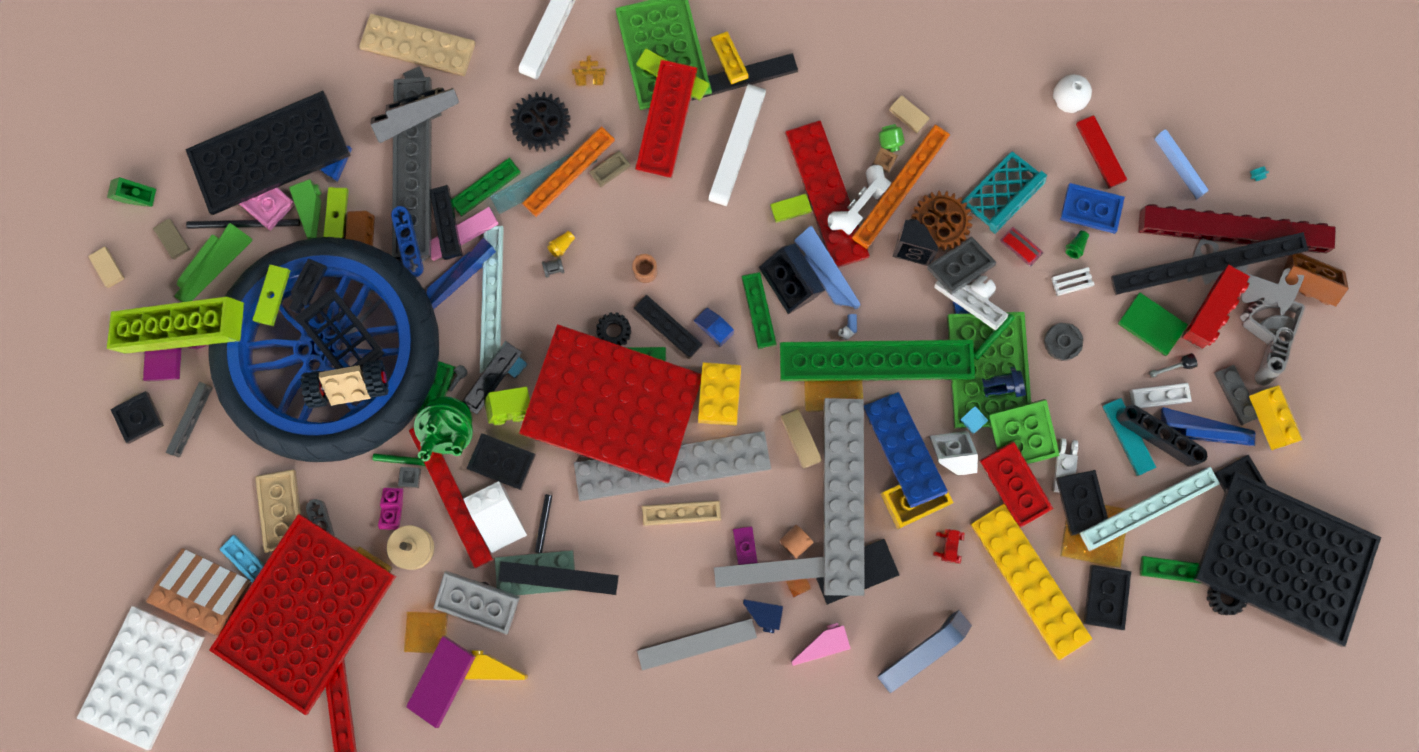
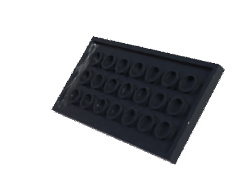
[185,91,351,215]

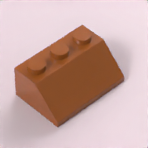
[1281,253,1349,307]

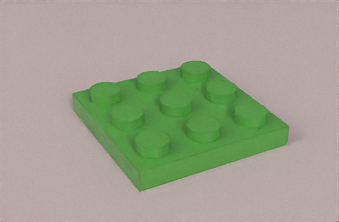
[988,399,1060,464]

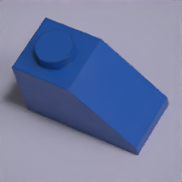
[694,308,734,347]

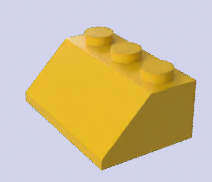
[1249,385,1303,450]

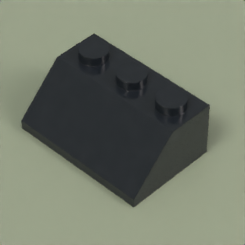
[892,219,939,266]
[759,243,825,314]

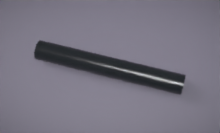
[535,494,553,553]

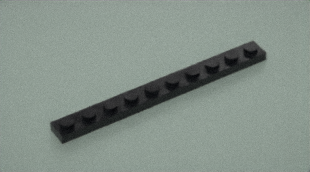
[1111,232,1308,295]

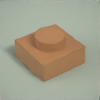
[872,147,898,174]

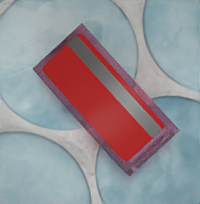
[1000,226,1043,267]

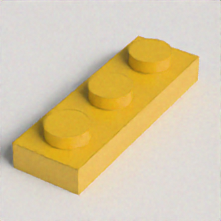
[711,31,748,84]

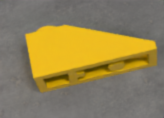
[465,650,528,680]

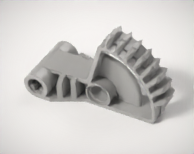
[1240,299,1305,386]

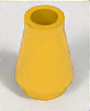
[547,231,575,258]

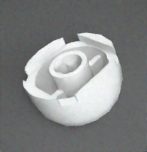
[1053,74,1092,113]

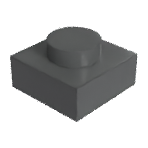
[398,467,421,488]

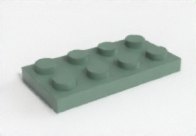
[495,550,575,596]

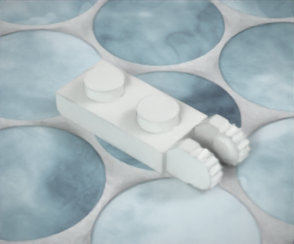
[1053,438,1079,493]

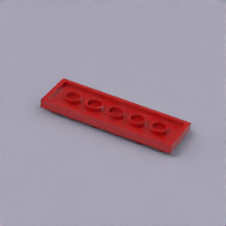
[635,60,698,178]

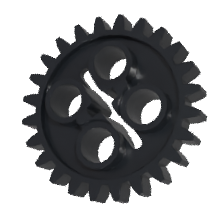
[510,92,571,152]

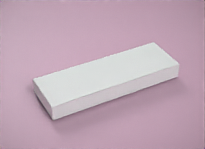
[1129,383,1192,409]

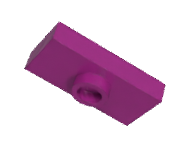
[733,526,758,565]

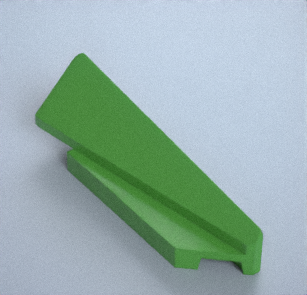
[174,223,252,302]

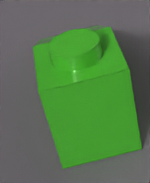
[289,179,322,239]

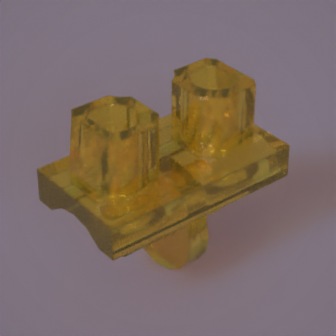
[572,55,607,86]

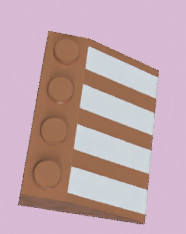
[146,548,252,635]

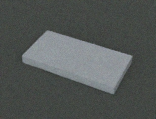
[433,570,520,635]

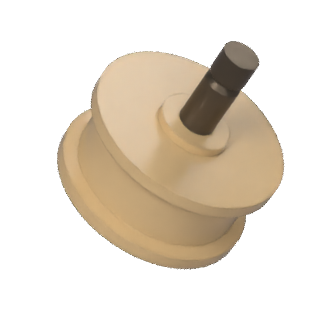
[387,525,434,570]

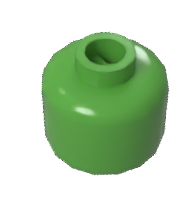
[879,124,905,152]

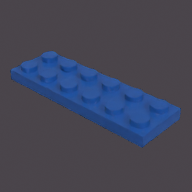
[864,392,948,508]

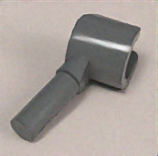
[448,365,468,391]

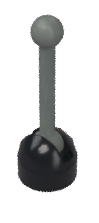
[1150,353,1198,377]

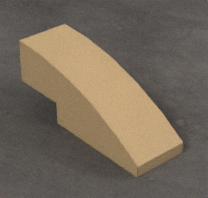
[781,409,822,469]

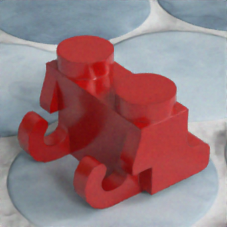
[933,529,965,564]

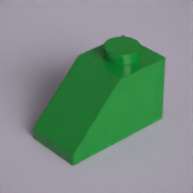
[107,177,156,207]

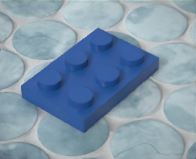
[1060,183,1125,234]

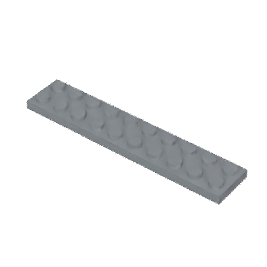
[824,398,864,596]
[574,431,771,502]

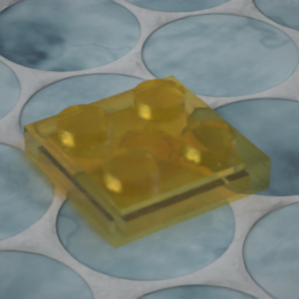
[404,612,448,653]

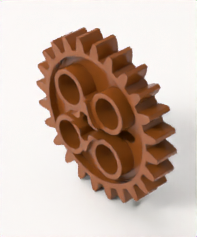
[911,190,973,252]

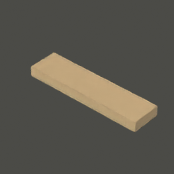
[642,501,721,526]

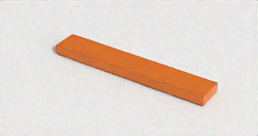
[522,126,615,217]

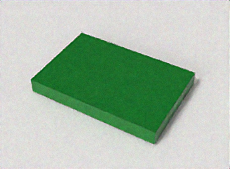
[1118,293,1188,356]

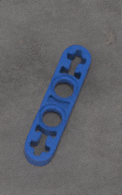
[391,206,424,277]

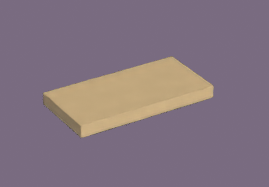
[255,469,301,553]

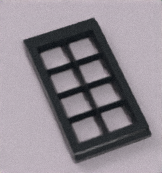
[295,288,385,372]

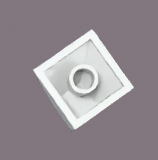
[930,431,978,475]

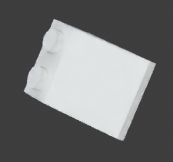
[463,481,527,553]

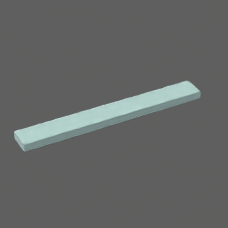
[480,226,504,374]
[1080,467,1220,551]

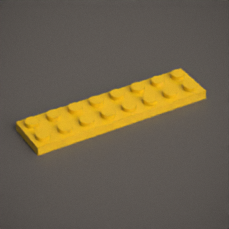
[970,504,1092,660]

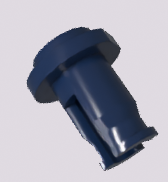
[982,366,1026,397]

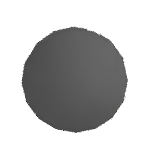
[1044,323,1083,361]

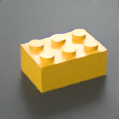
[698,362,741,426]
[880,485,954,530]

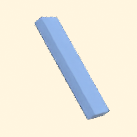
[1155,129,1209,200]

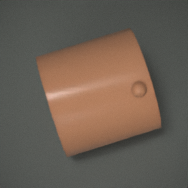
[632,254,658,283]
[779,525,813,559]

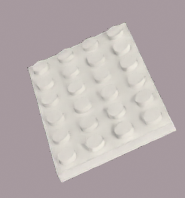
[77,606,205,750]

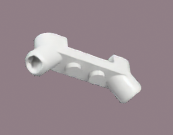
[828,165,891,235]

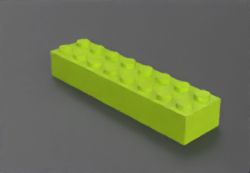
[106,297,244,354]

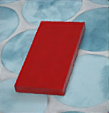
[979,441,1054,528]

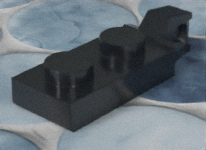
[289,258,328,314]

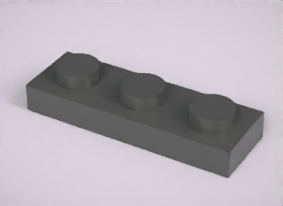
[1214,365,1258,425]

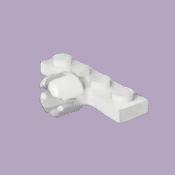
[934,276,1008,331]

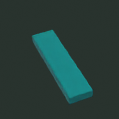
[1102,398,1157,476]

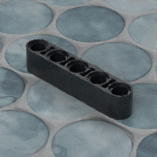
[1116,404,1208,467]

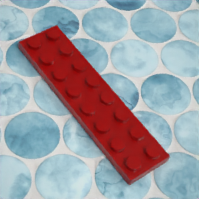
[785,120,870,268]

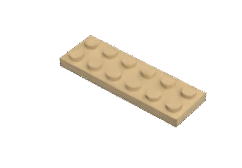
[359,14,476,76]

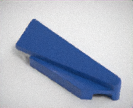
[427,238,496,310]
[1161,407,1256,446]

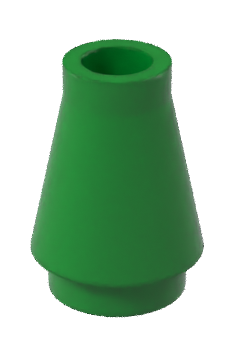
[1065,230,1089,259]

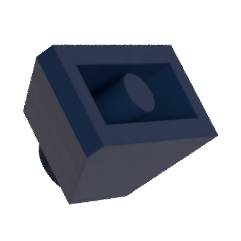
[743,599,783,633]

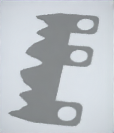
[1188,239,1304,316]

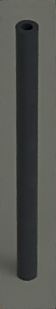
[186,219,300,229]

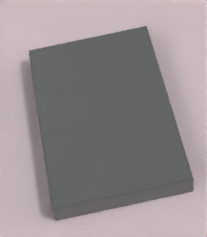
[927,237,996,295]

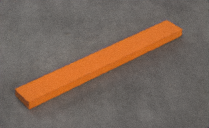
[852,124,950,249]

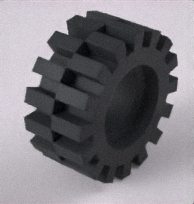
[596,312,631,346]
[1207,587,1247,616]

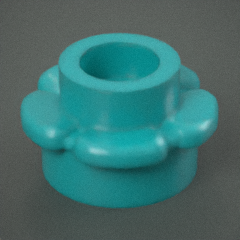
[1250,166,1269,182]

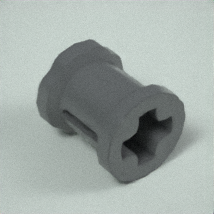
[542,257,565,278]

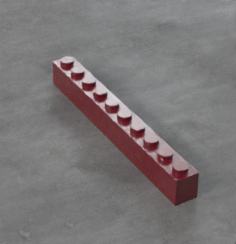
[1138,204,1336,254]

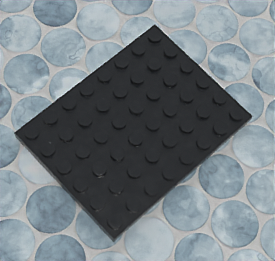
[1193,471,1381,647]

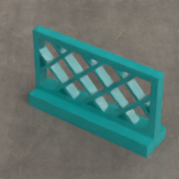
[962,151,1047,234]

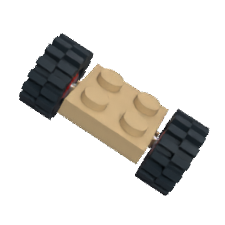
[301,360,389,409]

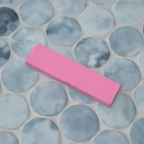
[431,207,499,261]

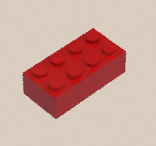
[1182,265,1250,349]

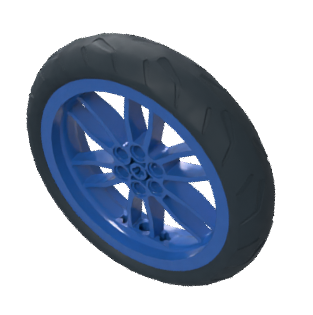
[208,237,439,462]

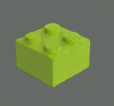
[484,387,530,425]

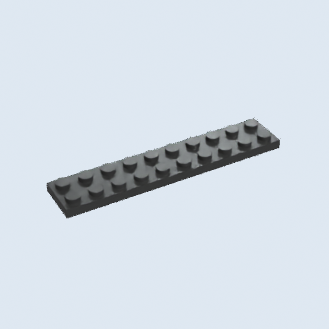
[392,77,432,259]

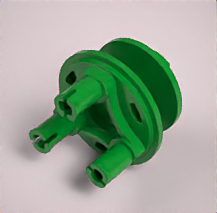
[414,396,473,462]

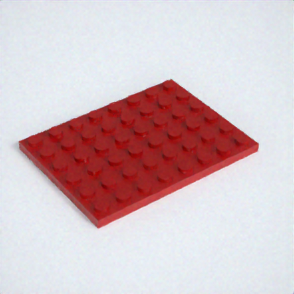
[519,324,702,484]
[209,514,397,715]

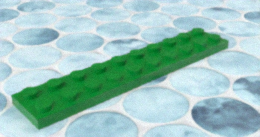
[780,340,975,381]

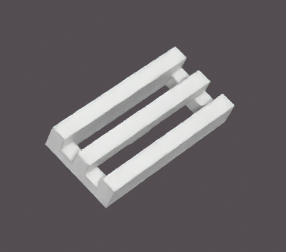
[1051,267,1095,296]

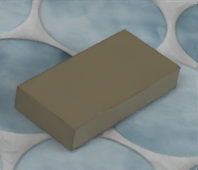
[589,150,631,187]
[153,218,190,260]

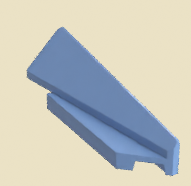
[794,226,861,309]

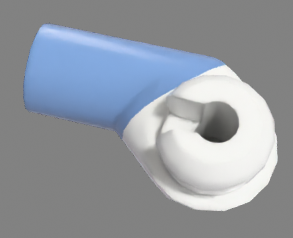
[838,314,857,340]

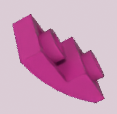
[378,488,403,530]

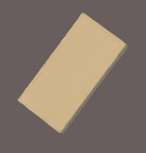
[889,95,930,133]
[88,246,125,288]

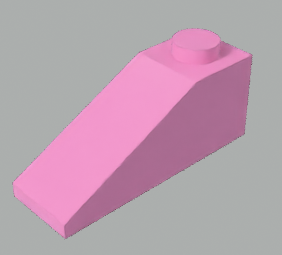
[791,623,851,666]

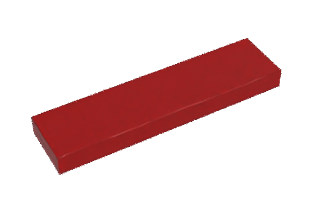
[1076,115,1128,189]

